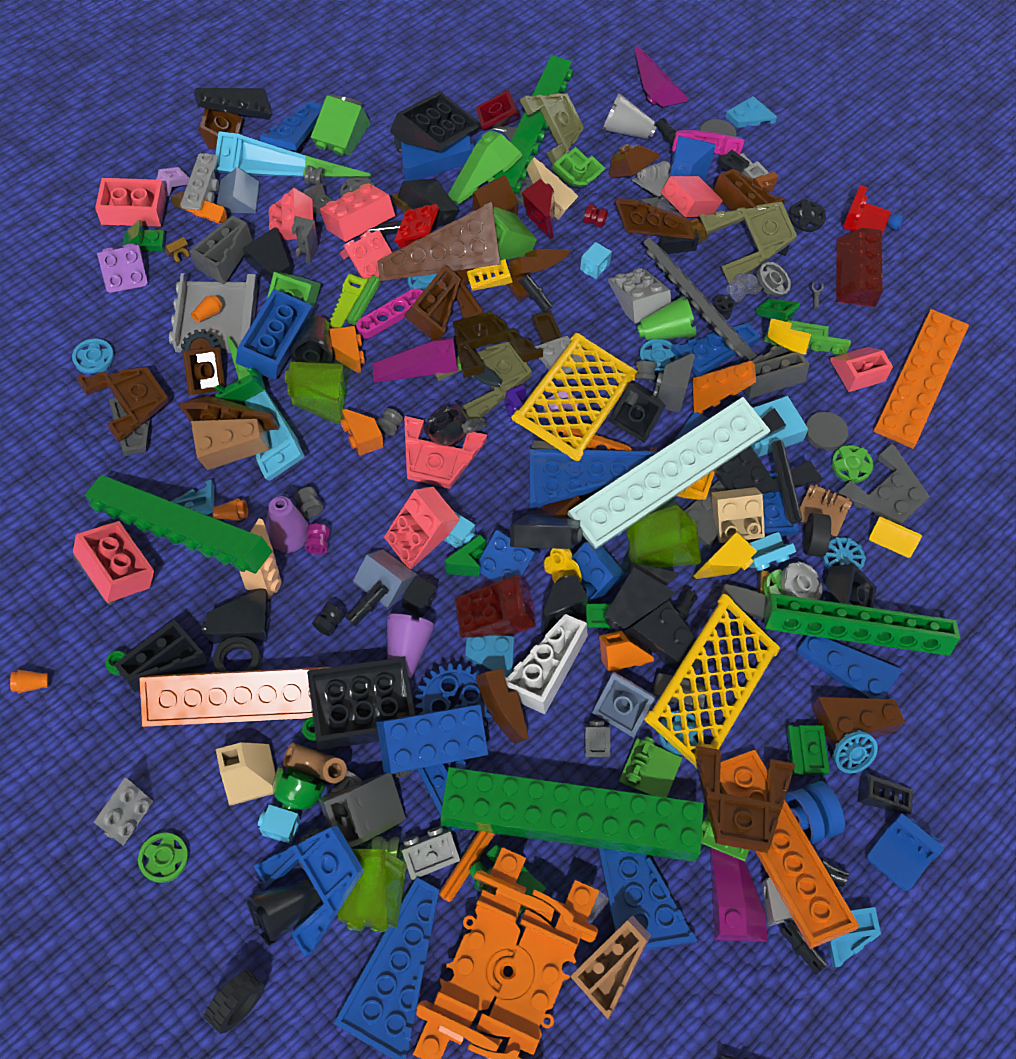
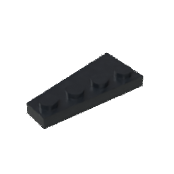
[194,88,272,120]

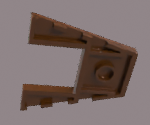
[453,264,529,319]
[694,746,795,853]

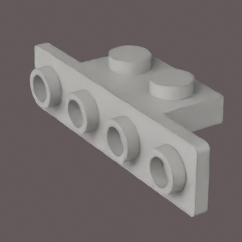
[181,153,219,210]

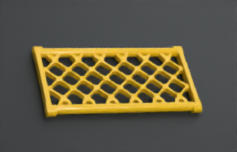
[511,333,637,461]
[644,594,780,770]

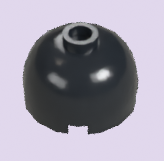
[423,403,467,446]

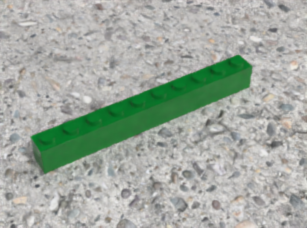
[494,55,573,195]
[84,475,273,574]

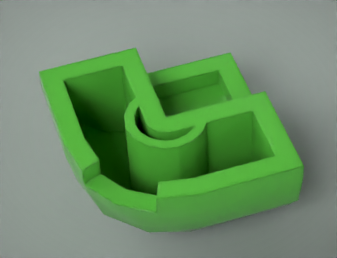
[552,147,606,188]

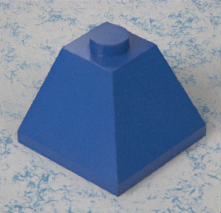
[668,135,716,182]

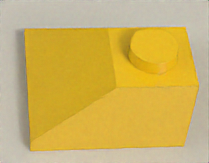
[693,532,757,579]

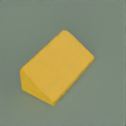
[869,517,922,558]

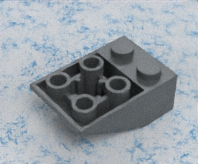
[318,773,406,848]

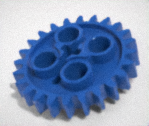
[415,663,492,729]

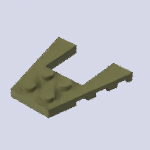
[700,202,797,286]
[434,342,532,420]

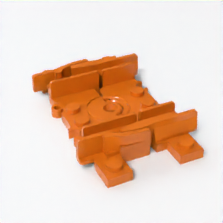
[413,847,599,1059]

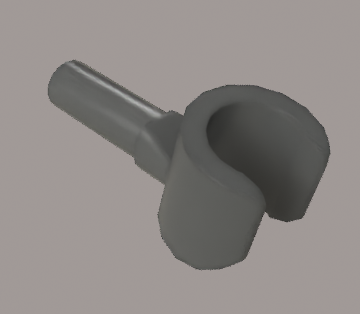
[810,282,824,309]

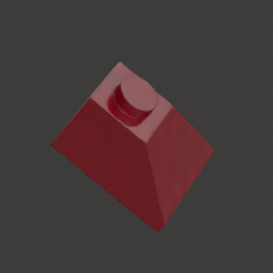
[476,89,521,130]
[522,179,555,240]

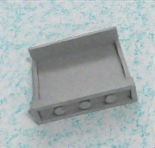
[169,273,258,353]

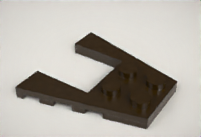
[453,312,543,378]

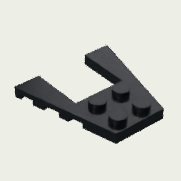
[714,408,822,494]

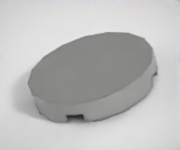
[780,562,823,600]

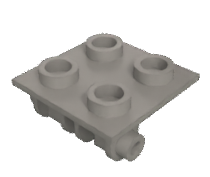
[632,161,670,197]
[535,336,589,383]
[93,778,153,846]

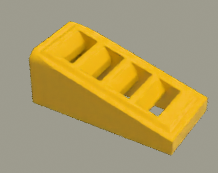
[467,259,512,291]

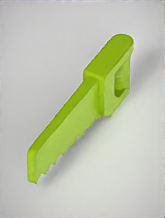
[329,273,369,328]

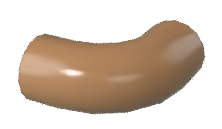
[283,743,347,783]

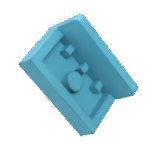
[748,532,796,571]

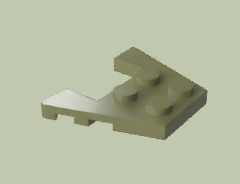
[520,93,584,165]

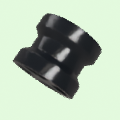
[714,295,735,320]

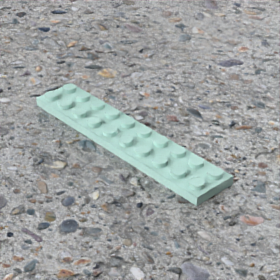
[568,397,770,549]

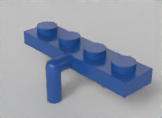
[416,760,466,834]

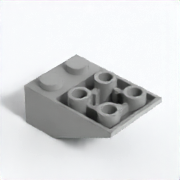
[608,268,671,323]

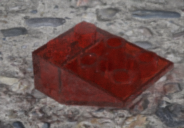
[455,575,536,638]

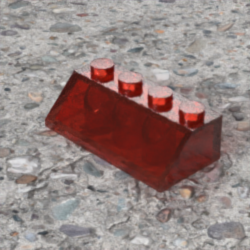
[836,228,883,307]

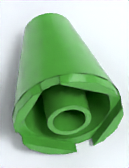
[637,296,696,340]

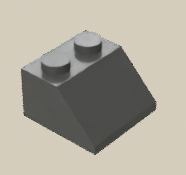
[654,354,695,413]

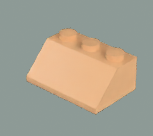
[240,519,282,599]

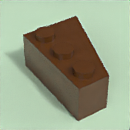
[713,169,785,224]
[404,265,461,340]
[812,697,906,751]

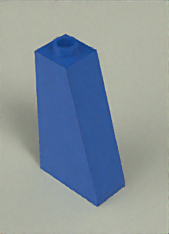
[401,136,474,181]

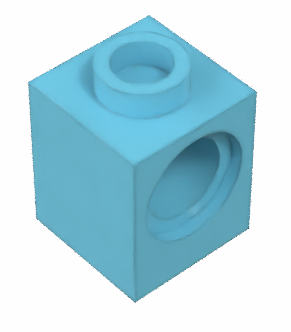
[580,242,612,279]
[444,512,476,550]
[258,805,301,845]

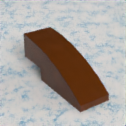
[509,249,570,277]
[475,669,529,744]

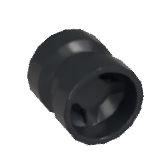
[312,603,345,637]

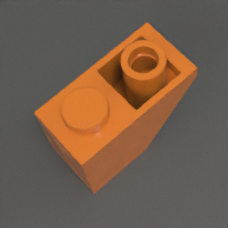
[330,326,364,373]
[340,409,383,456]
[599,631,654,671]

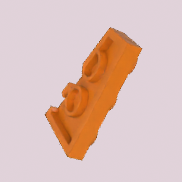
[693,360,756,414]

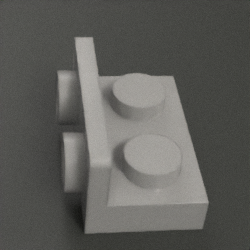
[399,826,460,880]

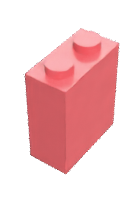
[661,176,723,217]

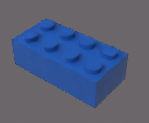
[236,289,312,380]
[376,705,488,774]

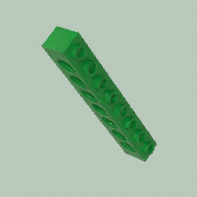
[764,593,960,656]

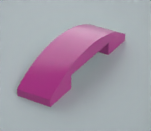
[672,130,745,156]

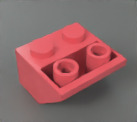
[268,188,313,240]
[830,347,893,392]

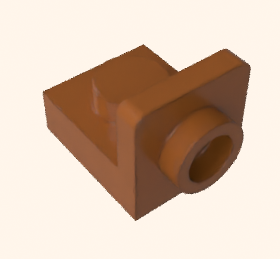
[753,172,778,193]

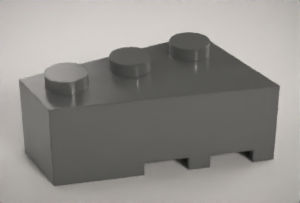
[189,215,253,284]
[743,345,809,399]

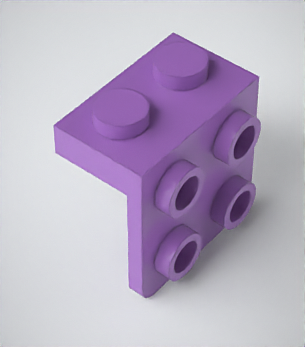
[97,244,148,293]

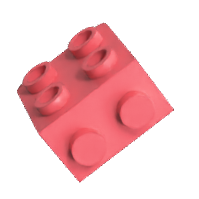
[340,230,392,279]

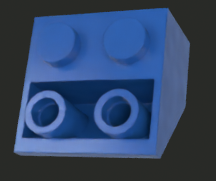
[572,542,626,604]

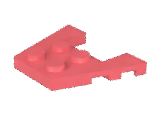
[404,416,487,489]

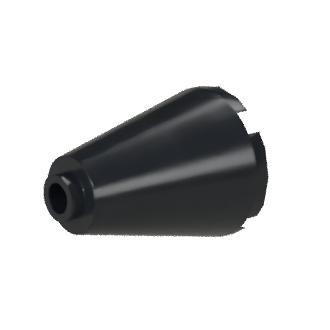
[291,316,333,373]
[247,879,322,946]

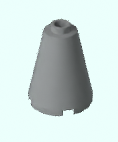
[603,93,657,139]

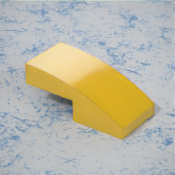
[768,318,811,355]

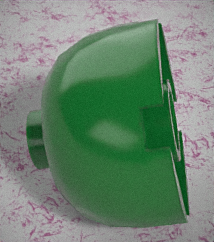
[272,766,326,813]

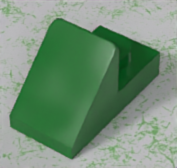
[122,220,166,251]
[756,298,800,322]
[444,535,486,577]

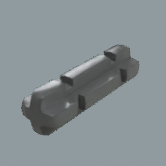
[462,417,487,434]

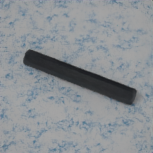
[771,440,802,524]

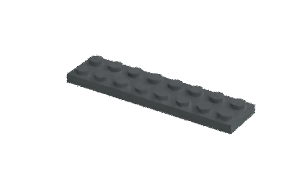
[643,237,757,361]

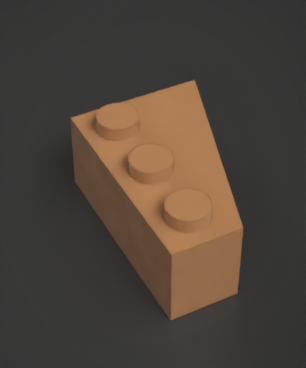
[191,419,270,470]
[570,915,651,1019]

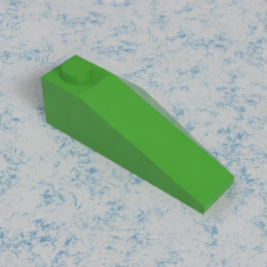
[448,130,523,204]

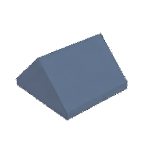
[217,167,260,213]
[353,549,418,609]
[592,672,656,738]

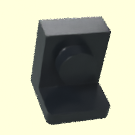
[716,149,750,174]

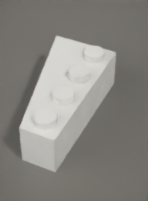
[505,614,588,714]

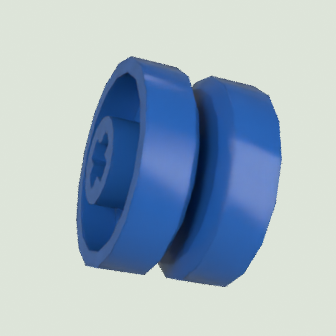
[785,781,845,845]

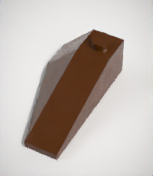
[615,198,695,239]
[180,396,279,430]

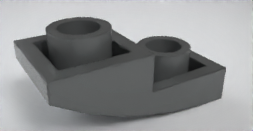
[721,584,768,621]
[653,673,706,709]

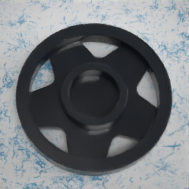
[789,199,826,232]

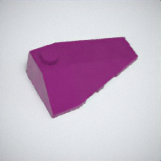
[372,336,458,383]
[710,847,768,942]

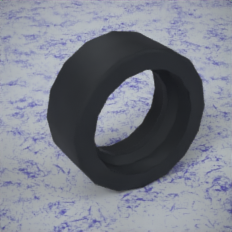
[803,513,831,557]
[213,636,262,672]

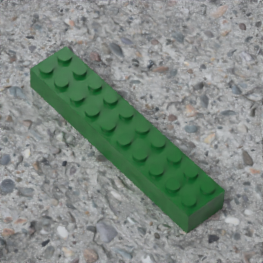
[441,767,703,862]

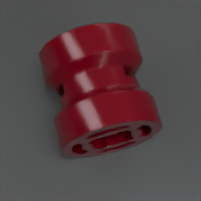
[583,204,608,228]

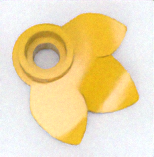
[544,548,582,583]

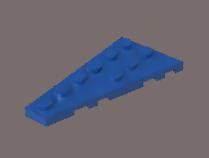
[529,449,658,508]
[597,848,697,951]
[334,877,439,1059]

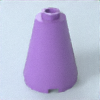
[265,496,309,553]
[387,614,434,679]

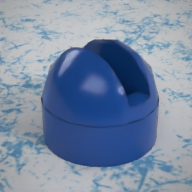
[888,214,904,231]

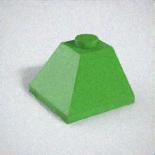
[267,272,321,309]

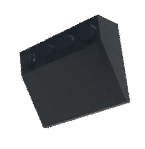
[390,91,482,151]
[307,657,415,751]

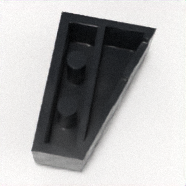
[623,601,710,673]
[113,620,208,692]

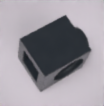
[402,576,437,618]

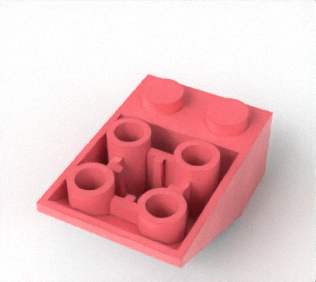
[384,487,460,569]

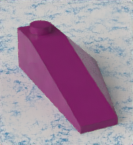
[635,46,689,107]

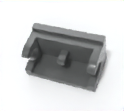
[292,216,318,264]

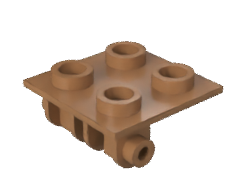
[800,484,852,537]

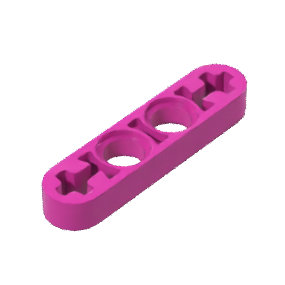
[356,289,423,339]

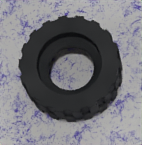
[204,970,265,1034]

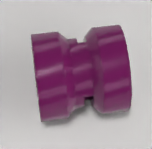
[304,524,330,555]

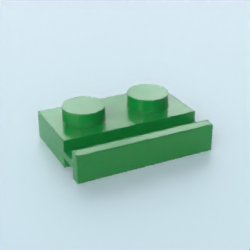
[787,725,830,776]

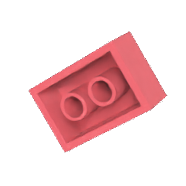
[95,178,166,227]
[320,183,395,242]
[73,521,154,603]

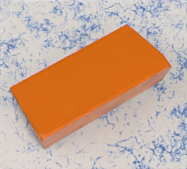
[186,200,227,225]

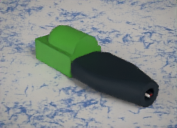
[458,363,502,388]

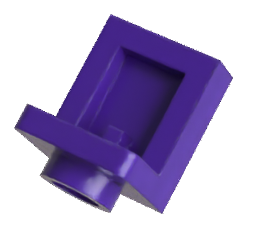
[505,385,526,417]

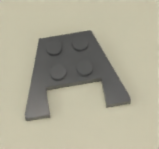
[837,444,930,526]

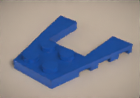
[254,826,364,957]

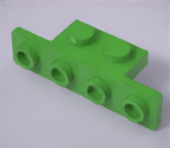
[764,320,851,355]

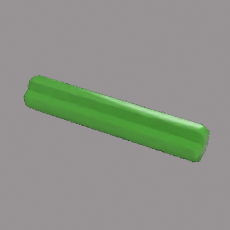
[347,275,381,325]

